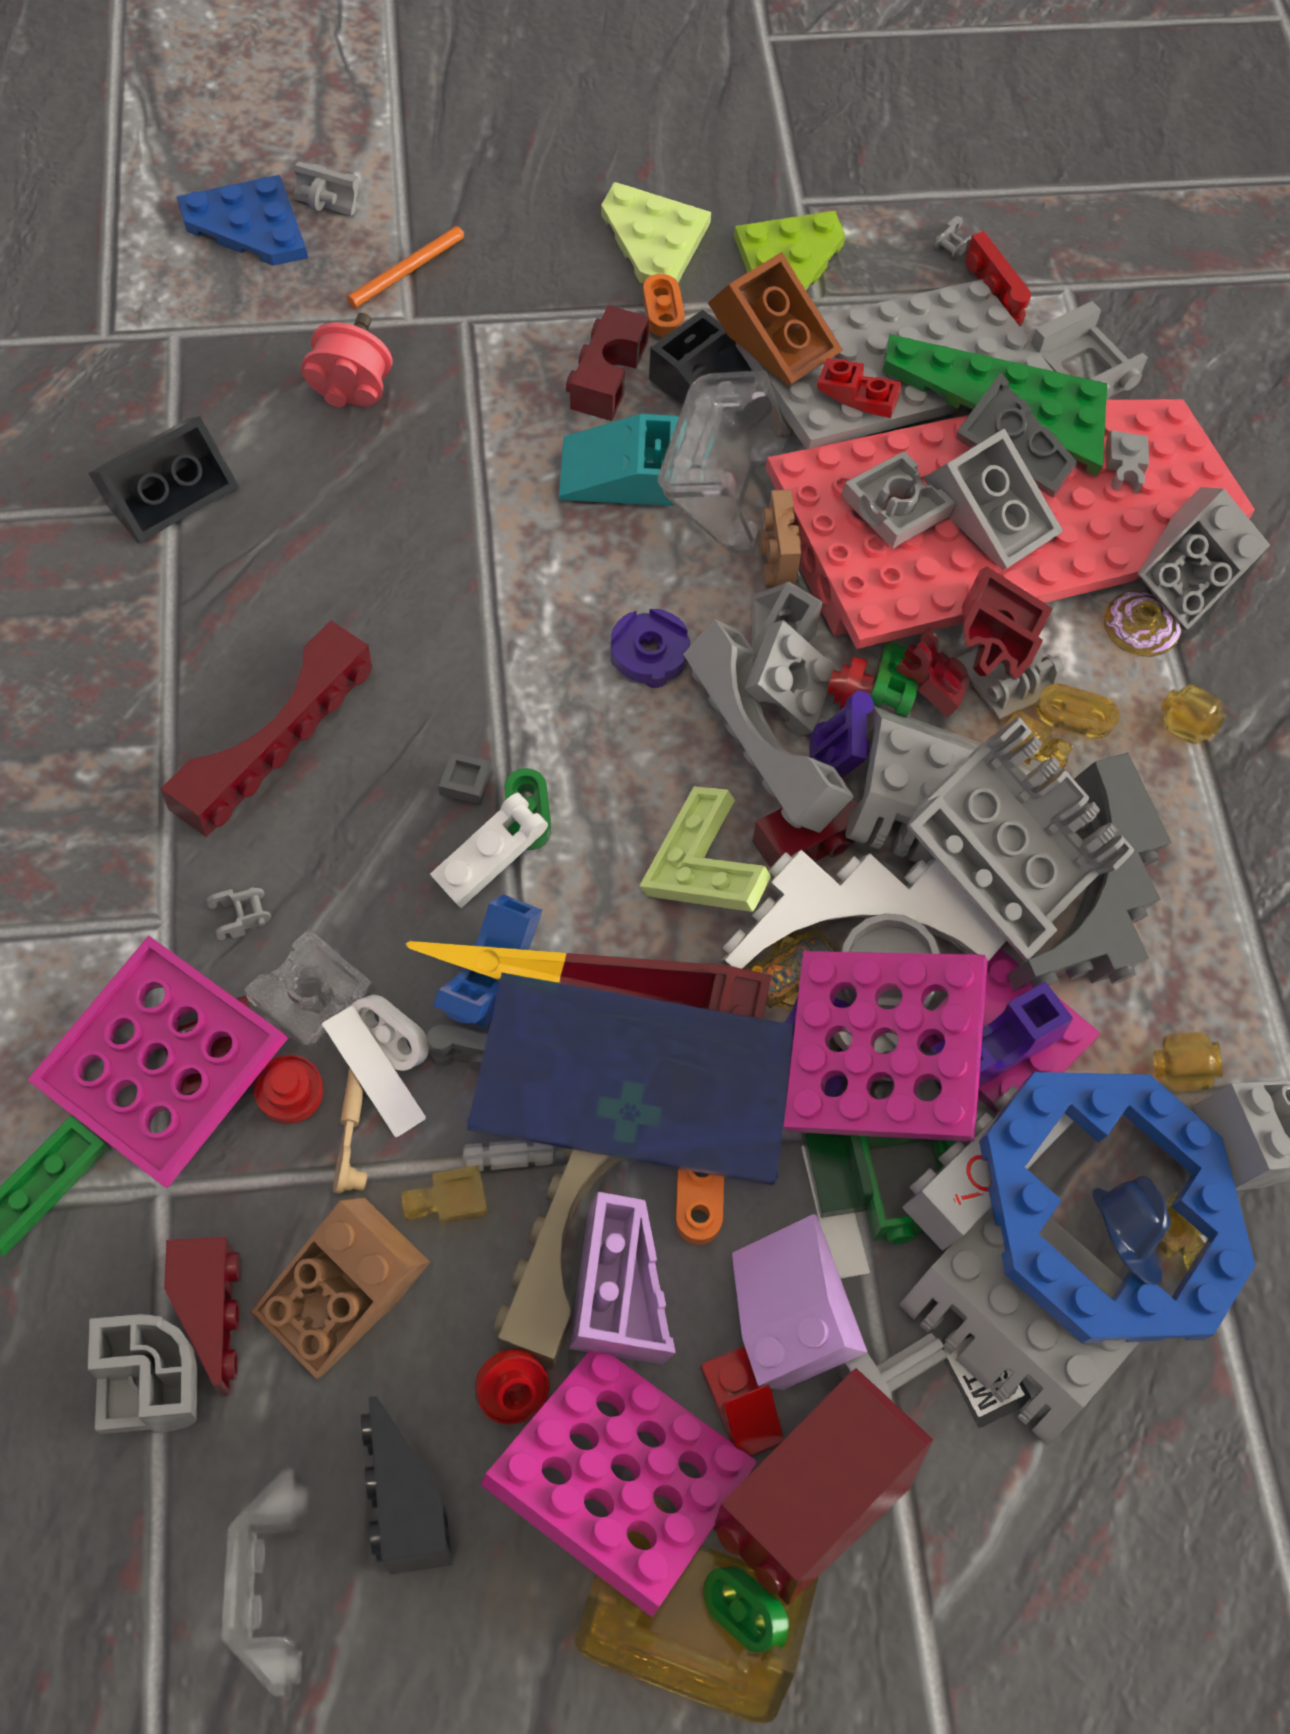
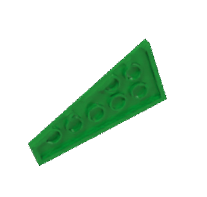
[882,334,1108,476]

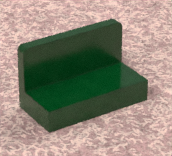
[801,1133,874,1218]

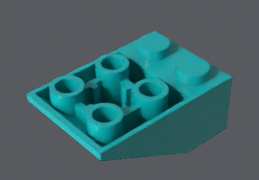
[559,414,678,506]

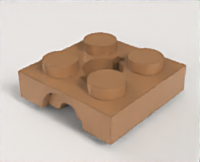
[759,490,801,588]

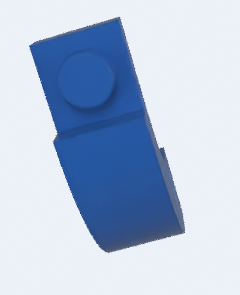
[433,894,543,1028]

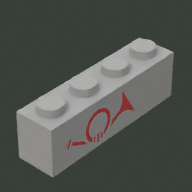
[902,1085,1073,1251]

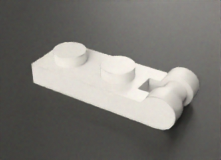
[430,793,548,908]

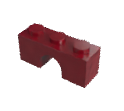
[566,305,650,421]

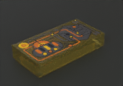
[745,925,837,1009]

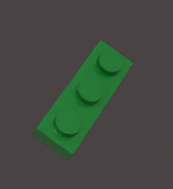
[0,1115,109,1257]

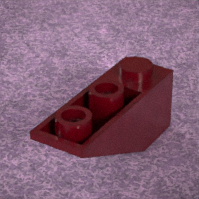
[752,801,860,868]
[164,1237,241,1396]

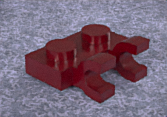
[896,628,971,718]

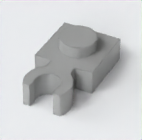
[1106,430,1149,494]

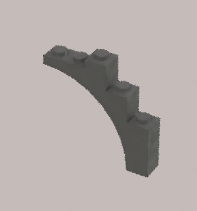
[1007,752,1172,991]

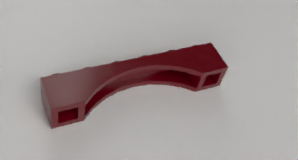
[160,621,372,837]

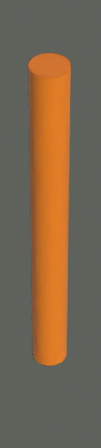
[347,226,464,309]

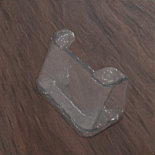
[658,370,791,553]

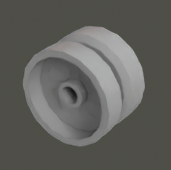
[841,913,940,1009]

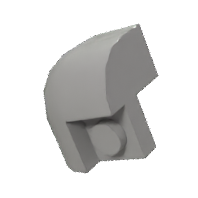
[88,1314,197,1434]

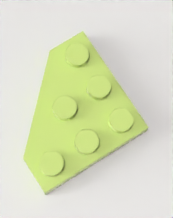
[601,182,711,284]

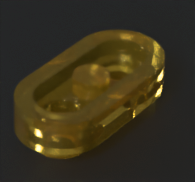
[1035,683,1120,738]

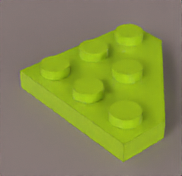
[734,211,845,290]

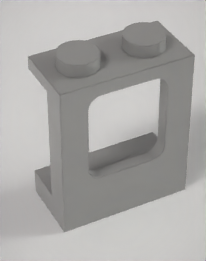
[1031,301,1148,400]

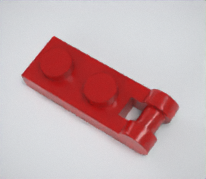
[965,231,1031,327]

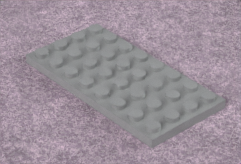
[736,279,1053,450]

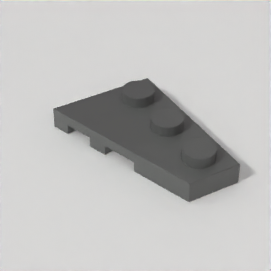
[956,373,1077,498]

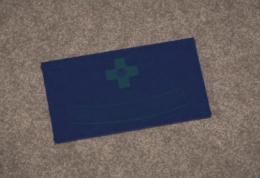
[467,973,795,1186]

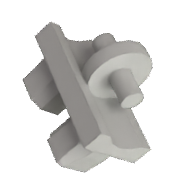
[294,162,359,216]

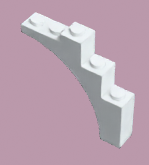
[721,850,1006,969]

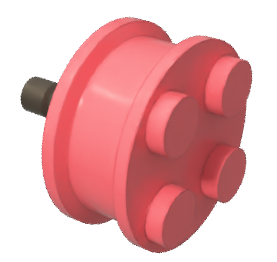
[301,313,393,408]

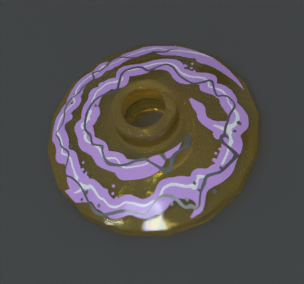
[1104,590,1182,657]

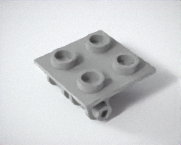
[956,648,1067,721]

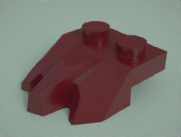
[962,567,1053,680]

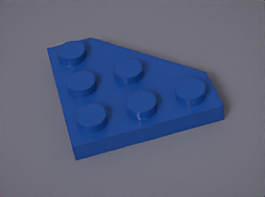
[176,175,308,266]

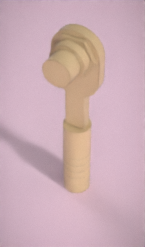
[333,1068,367,1194]

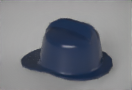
[1092,1176,1171,1286]

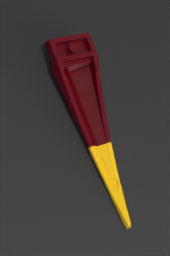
[406,941,772,1064]

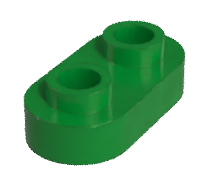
[504,768,551,850]
[704,1566,789,1655]

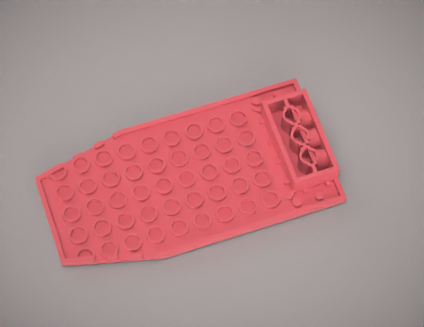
[765,399,1255,649]

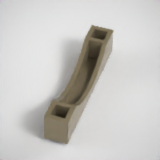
[493,1076,654,1370]

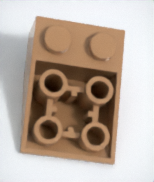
[251,1198,431,1379]

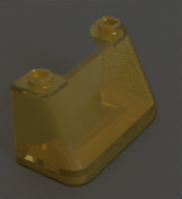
[575,1498,819,1723]

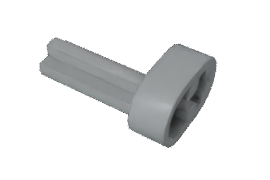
[836,1332,947,1400]

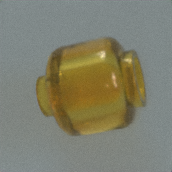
[1161,684,1227,745]
[1153,1031,1223,1092]

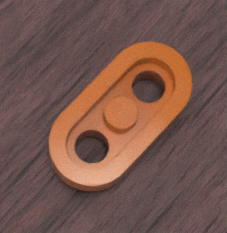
[643,274,685,338]
[675,1149,725,1245]

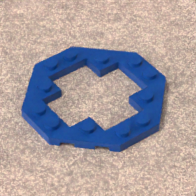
[979,1072,1256,1343]

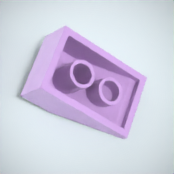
[732,1214,868,1391]

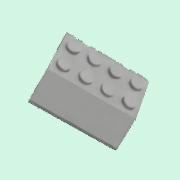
[846,705,1033,863]
[906,717,1134,961]
[899,1207,1139,1446]

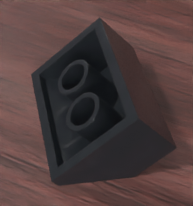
[88,416,239,543]

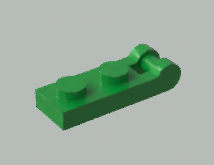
[870,641,920,717]

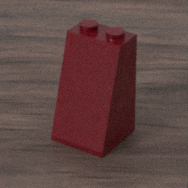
[713,1368,933,1605]

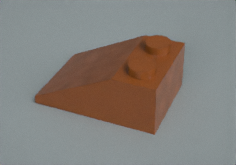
[708,252,843,386]

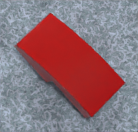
[817,358,901,418]

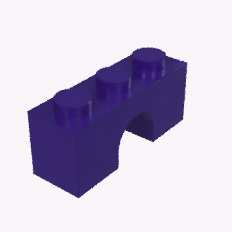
[928,981,1073,1090]

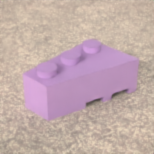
[568,1192,676,1365]

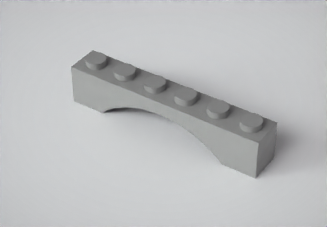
[683,619,854,833]

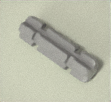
[463,1137,555,1172]

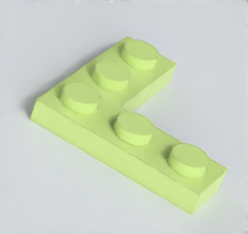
[639,786,771,912]

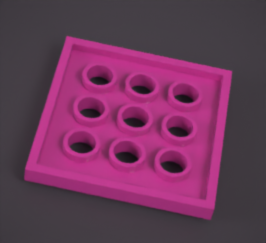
[27,935,288,1189]
[784,951,988,1142]
[481,1350,758,1617]

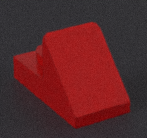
[700,1346,784,1456]

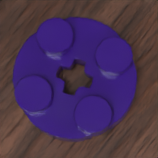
[611,609,690,688]

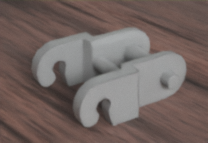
[934,216,982,261]
[207,887,271,940]

